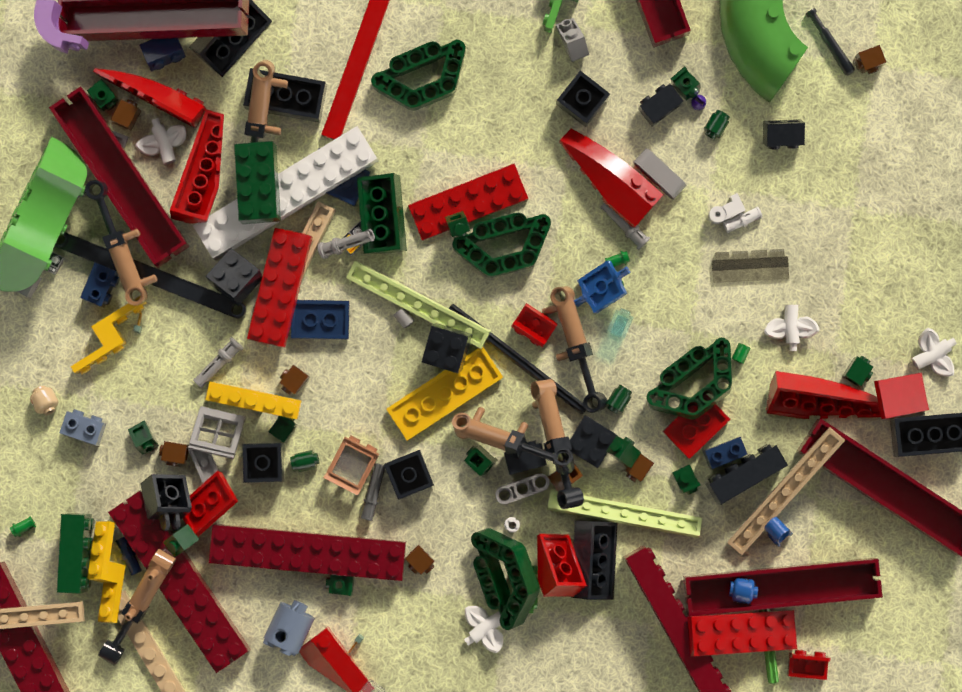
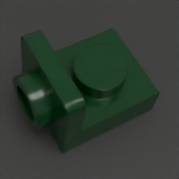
[268,416,297,443]
[128,420,159,455]
[672,464,701,495]

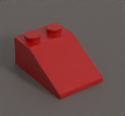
[537,534,587,597]

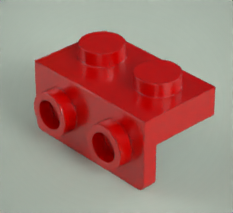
[511,303,558,347]
[787,650,831,680]

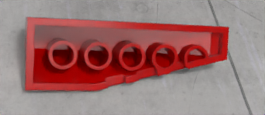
[93,68,206,129]
[170,109,224,224]
[559,128,664,228]
[766,371,881,419]

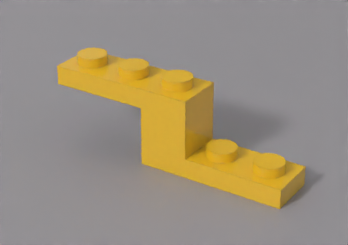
[70,296,147,375]
[205,381,302,420]
[87,521,126,623]

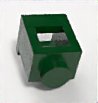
[670,66,701,101]
[445,211,470,237]
[464,445,498,476]
[325,575,354,596]

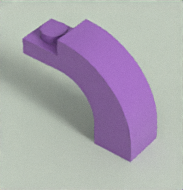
[34,0,89,54]

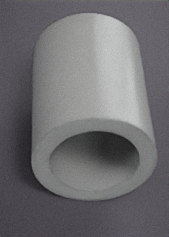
[394,308,414,329]

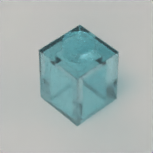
[606,308,634,339]

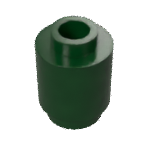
[704,110,730,139]
[606,384,632,414]
[290,450,320,472]

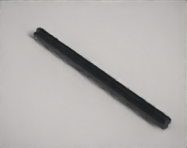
[448,304,586,414]

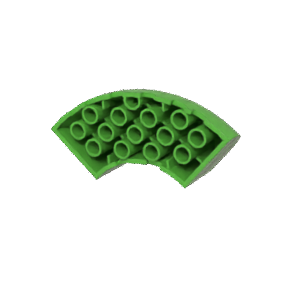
[719,0,808,103]
[0,137,87,292]

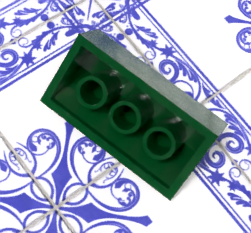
[357,173,407,254]

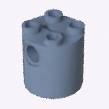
[263,600,315,656]

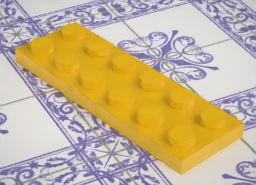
[386,347,503,441]

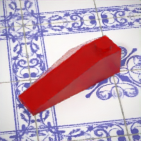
[299,626,374,692]

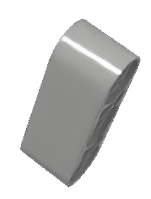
[633,148,687,200]
[495,473,549,504]

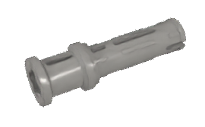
[600,203,651,250]
[318,229,375,259]
[193,337,244,388]

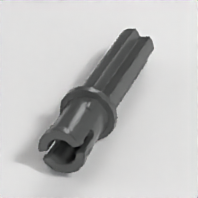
[361,463,385,521]

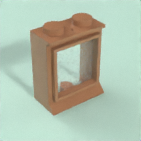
[323,435,380,495]

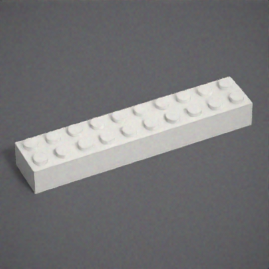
[193,126,379,260]

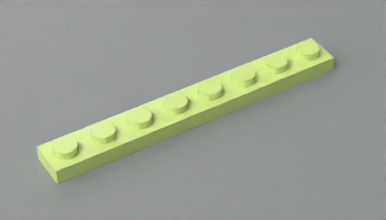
[346,261,491,349]
[547,490,702,538]

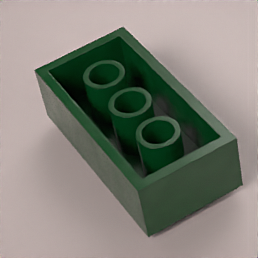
[234,141,281,224]
[57,513,95,594]

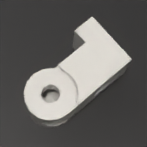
[708,193,745,224]

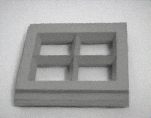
[188,406,245,459]

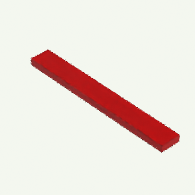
[321,0,390,140]

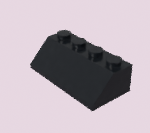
[189,0,272,77]
[571,520,618,600]

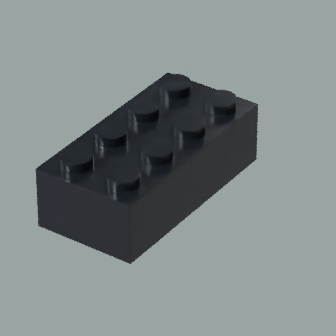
[243,68,327,123]
[890,413,962,457]
[705,444,788,505]

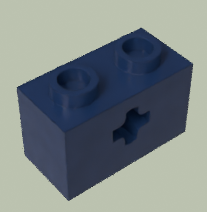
[703,437,748,469]

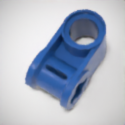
[764,517,793,547]

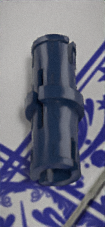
[115,537,142,576]

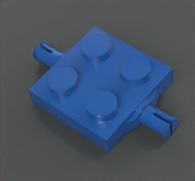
[574,260,631,313]

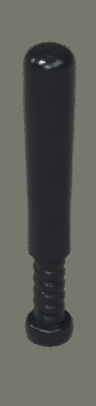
[806,8,855,76]

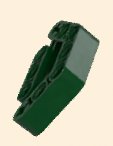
[371,39,466,111]
[452,212,551,278]
[646,337,732,420]
[471,528,540,630]

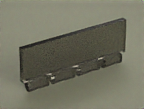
[712,249,789,283]

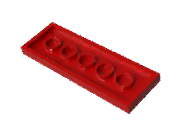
[408,163,529,241]
[247,228,313,348]
[688,610,797,656]

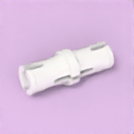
[723,207,763,233]
[504,517,520,533]

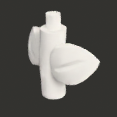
[135,118,186,165]
[764,305,819,351]
[911,328,957,377]
[464,606,503,653]

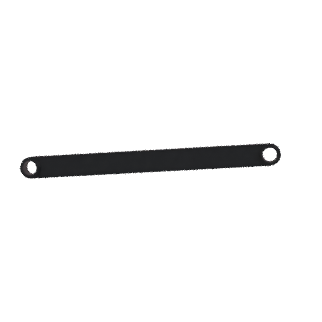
[55,232,247,319]

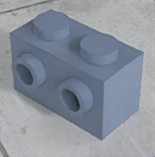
[59,409,106,445]

